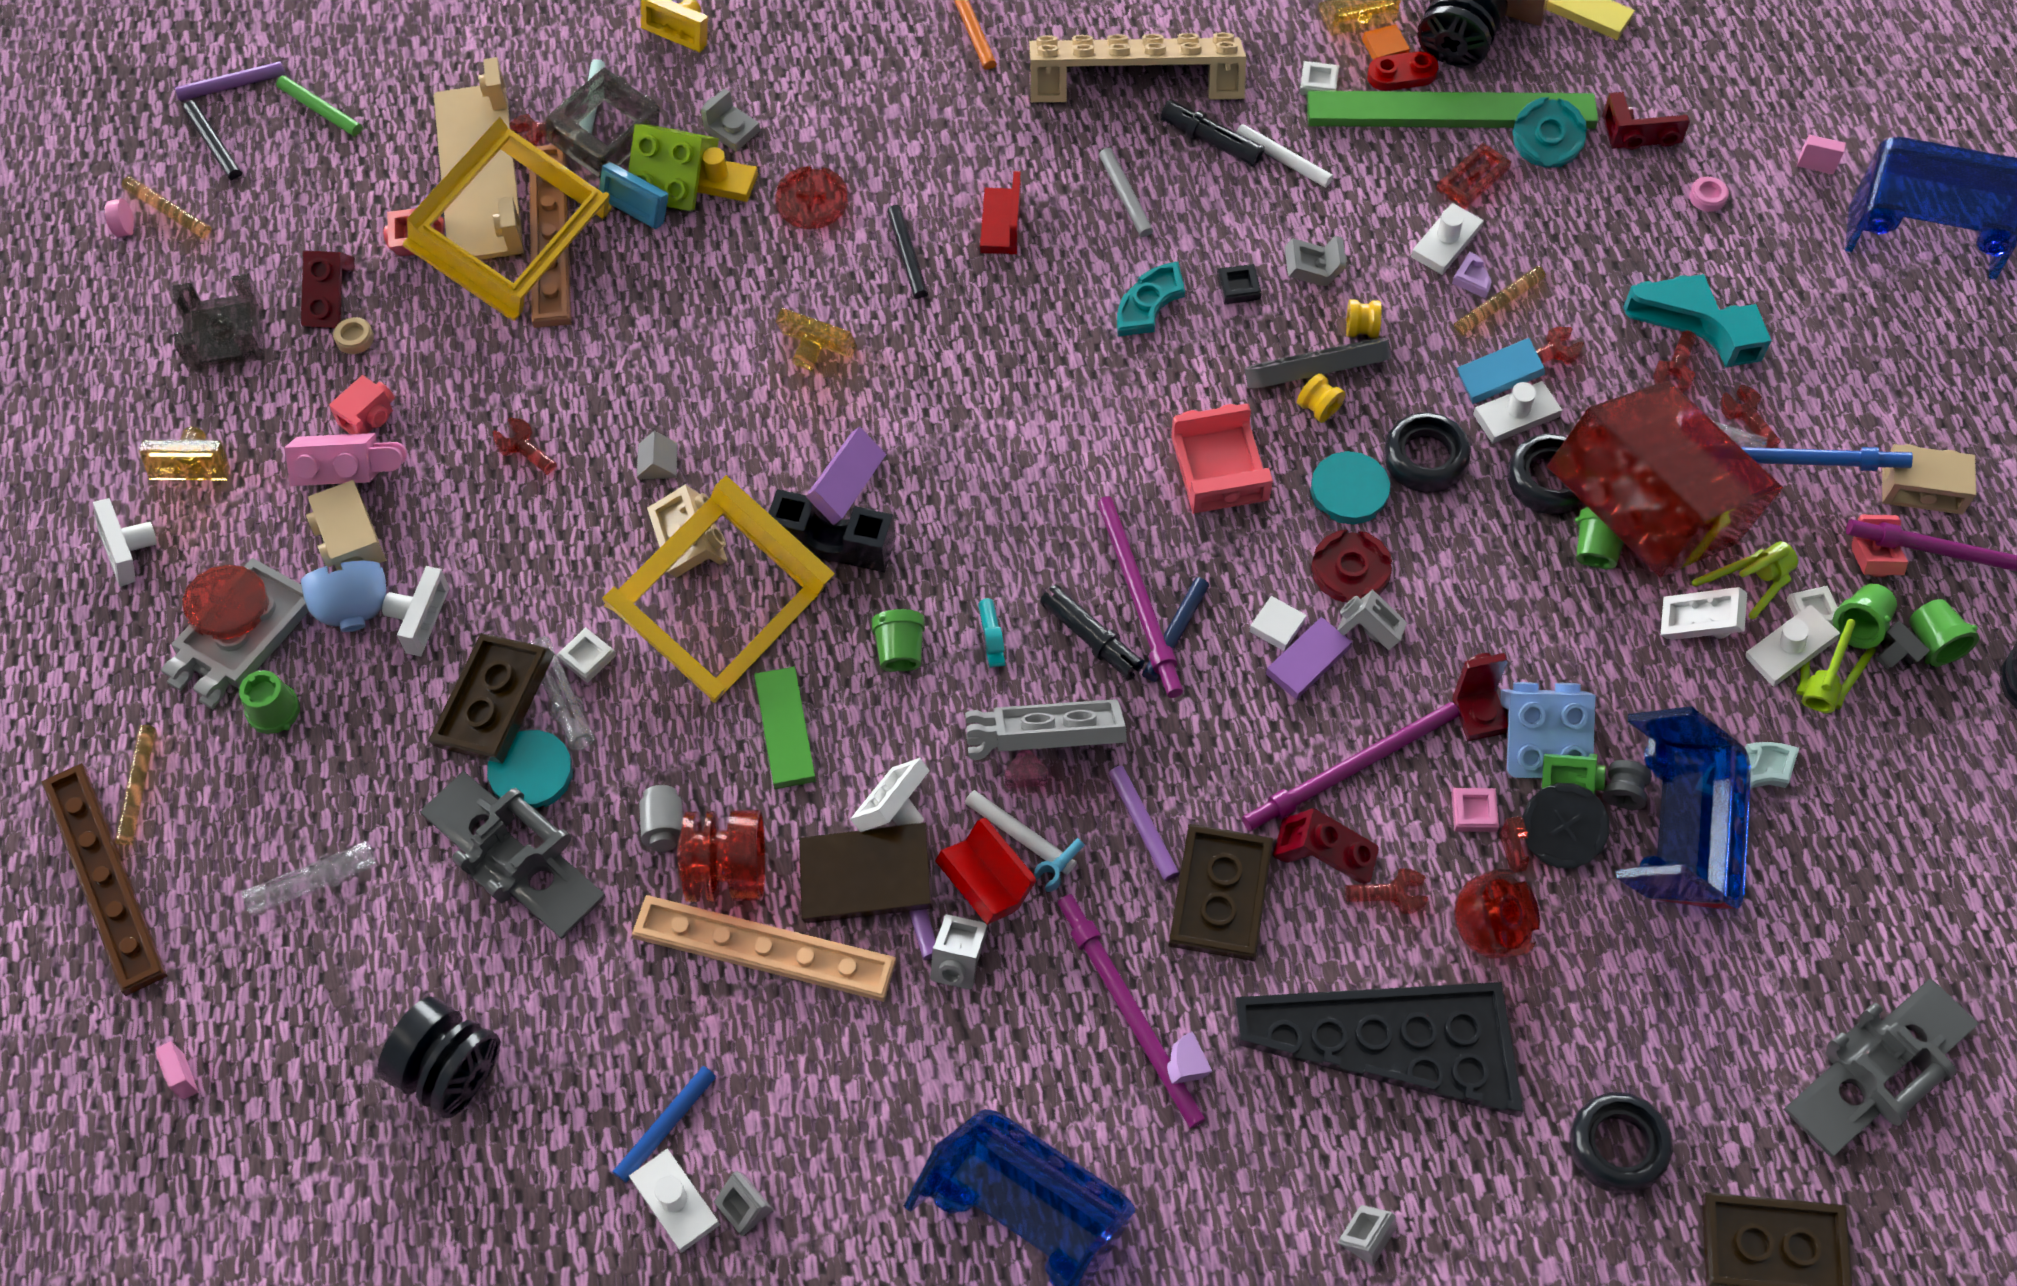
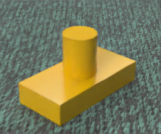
[641,0,708,53]
[697,147,758,202]

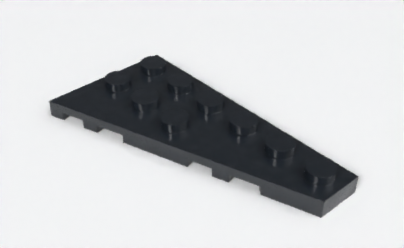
[1234,982,1523,1117]

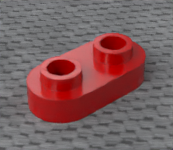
[1367,52,1439,91]

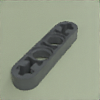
[1244,338,1391,388]

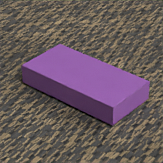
[1266,617,1352,700]

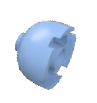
[301,560,386,632]

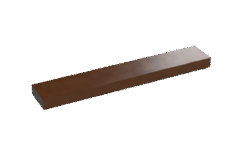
[41,763,167,996]

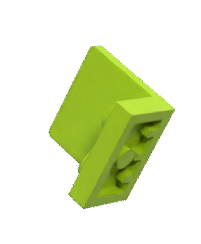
[628,124,719,211]

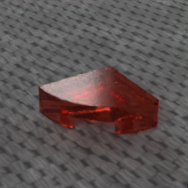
[1499,816,1529,873]

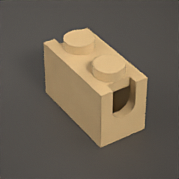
[1882,444,1976,514]
[306,480,386,571]

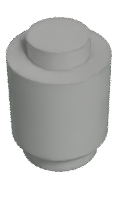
[639,785,684,852]

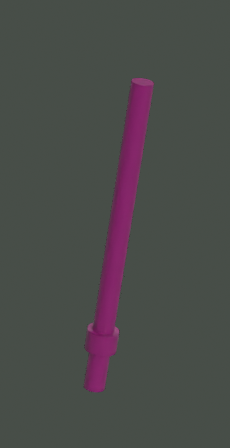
[1097,496,1183,698]
[1846,519,2017,572]
[1242,702,1460,831]
[1057,894,1206,1129]

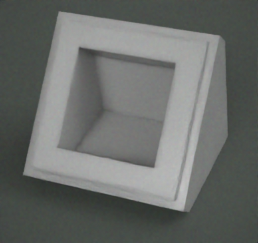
[637,430,678,480]
[714,1171,774,1236]
[1338,1205,1396,1266]

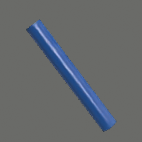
[612,1066,716,1183]

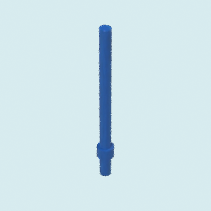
[1662,445,1913,471]

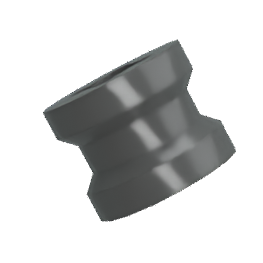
[1603,760,1652,811]

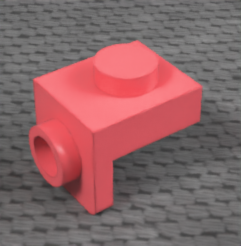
[1851,514,1908,577]

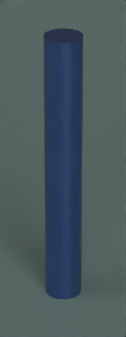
[1142,577,1209,682]

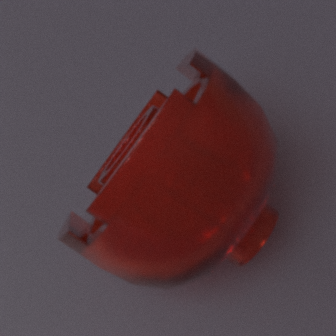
[1454,869,1540,958]

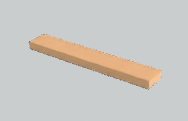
[632,895,896,1002]

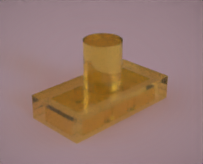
[775,307,857,371]
[138,427,230,480]

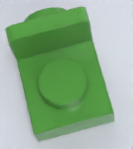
[1542,753,1606,795]

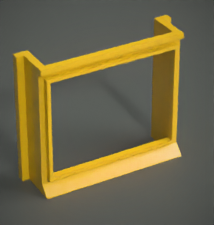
[403,117,612,321]
[602,475,835,703]

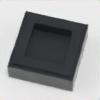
[1217,264,1262,305]

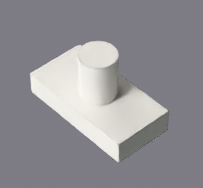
[1411,203,1484,275]
[1473,381,1562,444]
[93,498,157,587]
[382,566,450,657]
[1660,587,1747,640]
[1745,604,1840,687]
[850,758,930,832]
[629,1149,720,1253]

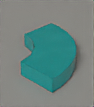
[1116,261,1185,337]

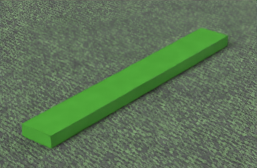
[1307,91,1598,129]

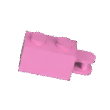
[284,433,407,486]

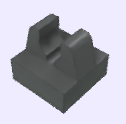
[1875,621,1930,670]

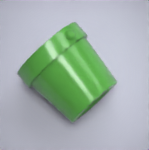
[1575,506,1635,570]
[1832,584,1897,649]
[1909,599,1980,667]
[872,609,925,672]
[239,670,300,734]

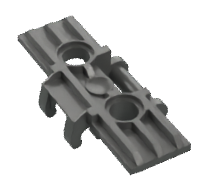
[420,771,606,939]
[1783,978,1979,1158]

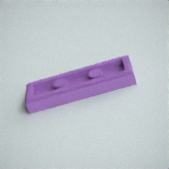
[806,426,886,525]

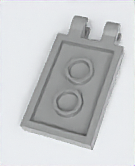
[161,558,309,709]
[965,699,1127,760]

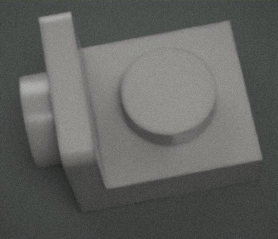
[701,88,760,152]
[1337,589,1407,651]
[930,914,988,989]

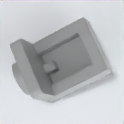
[1285,236,1347,286]

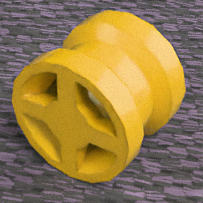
[1346,299,1381,339]
[1297,374,1346,423]

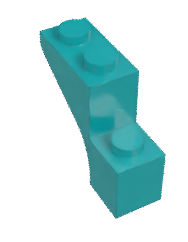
[1623,274,1772,368]

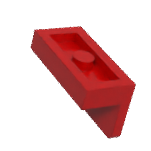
[980,171,1021,255]
[935,818,1036,925]

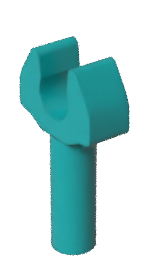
[978,598,1006,668]

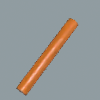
[954,0,997,70]

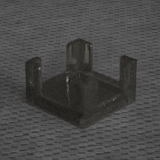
[172,273,265,372]

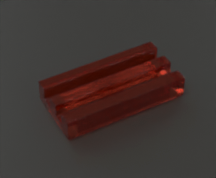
[1436,143,1512,209]

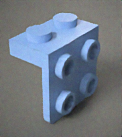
[1500,682,1596,778]

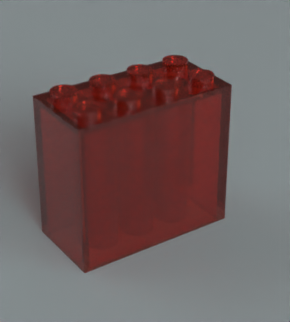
[1547,380,1783,578]

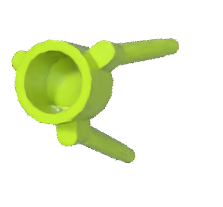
[1692,541,1799,619]
[1796,619,1876,714]

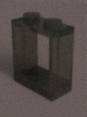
[546,67,660,178]

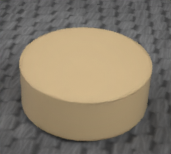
[333,317,374,354]

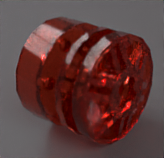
[677,810,766,902]

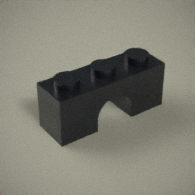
[769,489,896,573]

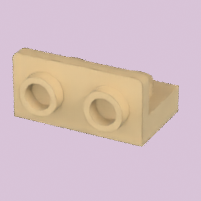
[647,484,727,578]

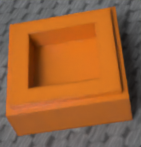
[1362,24,1410,60]

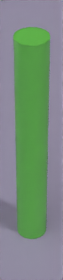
[276,75,363,137]

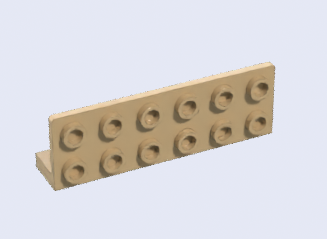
[1029,32,1246,103]
[434,57,524,260]

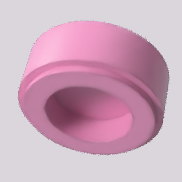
[1689,177,1729,212]
[105,198,134,238]

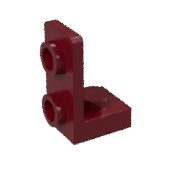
[1602,92,1690,150]
[301,250,355,328]
[1452,653,1508,742]
[1273,808,1379,884]

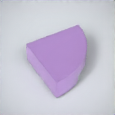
[1452,252,1491,299]
[1167,1032,1212,1084]

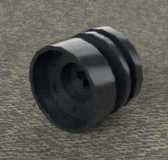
[1417,0,1508,69]
[377,996,501,1118]

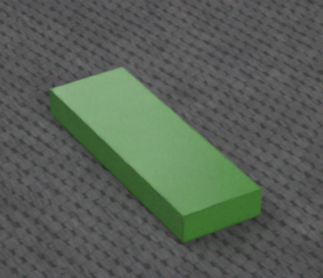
[754,666,816,790]

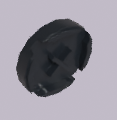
[1522,783,1609,868]

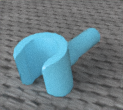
[1034,838,1085,892]

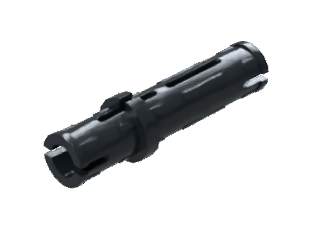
[1160,99,1265,167]
[1040,584,1145,680]

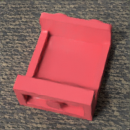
[1171,404,1273,514]

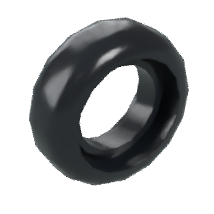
[1383,412,1471,493]
[1508,433,1596,515]
[1569,1092,1673,1194]

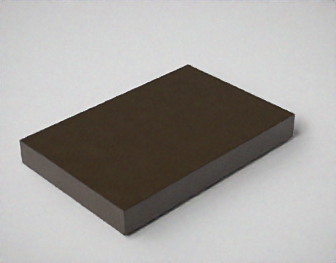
[428,633,555,764]
[799,822,933,923]
[1168,824,1273,962]
[1702,1192,1852,1286]

